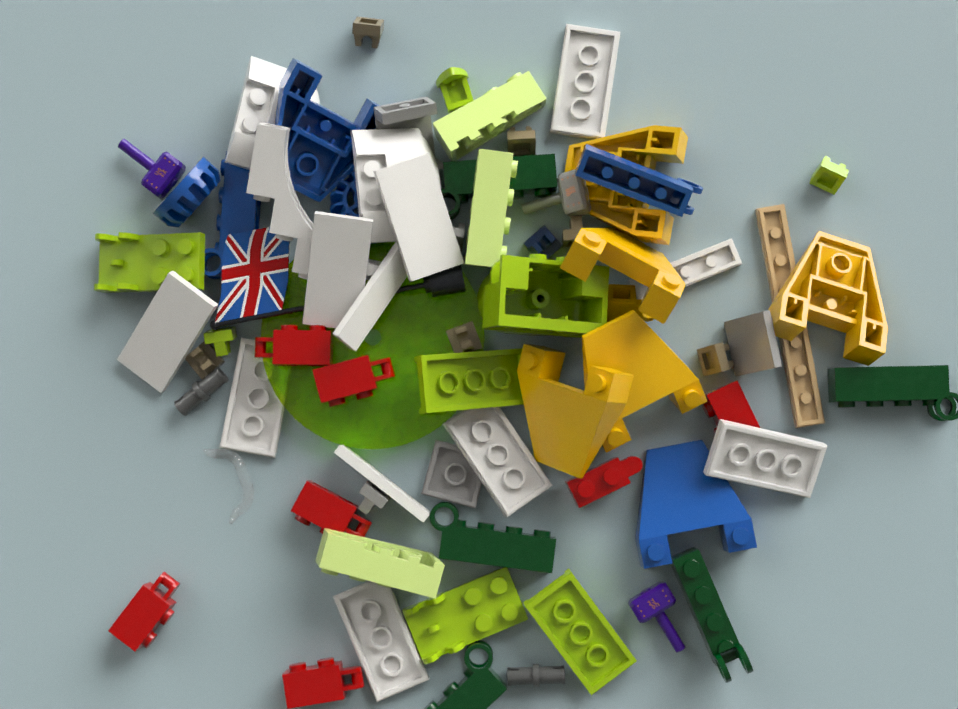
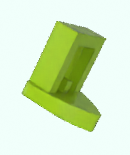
[435,67,474,113]

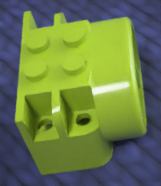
[477,254,610,338]

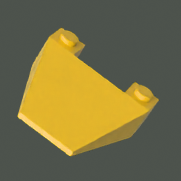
[564,125,688,245]
[560,228,685,324]
[768,231,888,366]
[582,310,707,453]
[517,344,634,478]

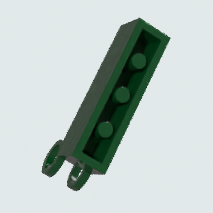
[441,154,558,220]
[827,365,958,421]
[430,502,556,573]
[671,547,753,683]
[424,640,507,709]

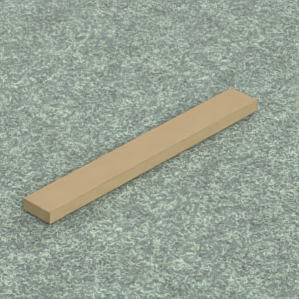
[755,204,825,428]

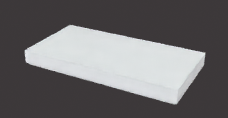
[550,24,621,140]
[373,153,464,282]
[303,211,373,328]
[117,271,218,393]
[219,338,293,458]
[443,407,553,518]
[703,419,827,498]
[333,581,429,702]

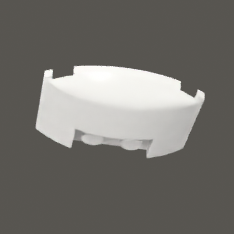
[225,56,320,170]
[351,128,441,243]

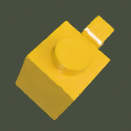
[607,284,653,323]

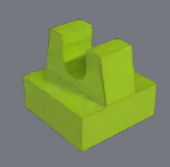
[809,156,849,195]
[203,326,237,357]

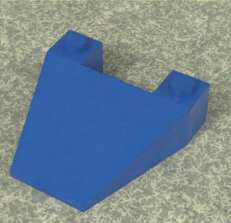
[275,58,380,202]
[635,440,757,569]

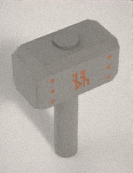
[522,170,591,217]

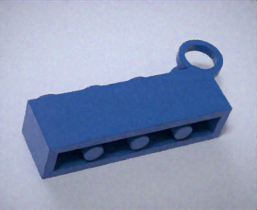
[575,144,703,217]
[205,151,261,279]

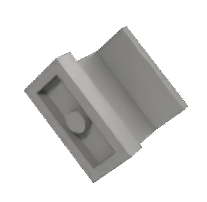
[373,97,443,169]

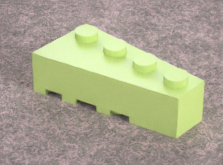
[433,71,546,161]
[463,149,518,268]
[315,528,445,599]

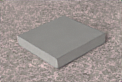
[724,310,782,376]
[421,440,482,508]

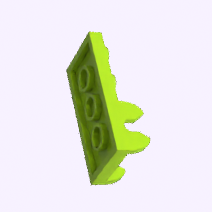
[94,232,205,293]
[414,348,524,414]
[402,567,528,664]
[523,568,637,695]

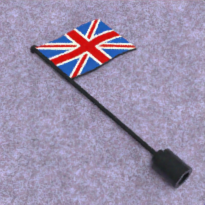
[210,227,466,331]

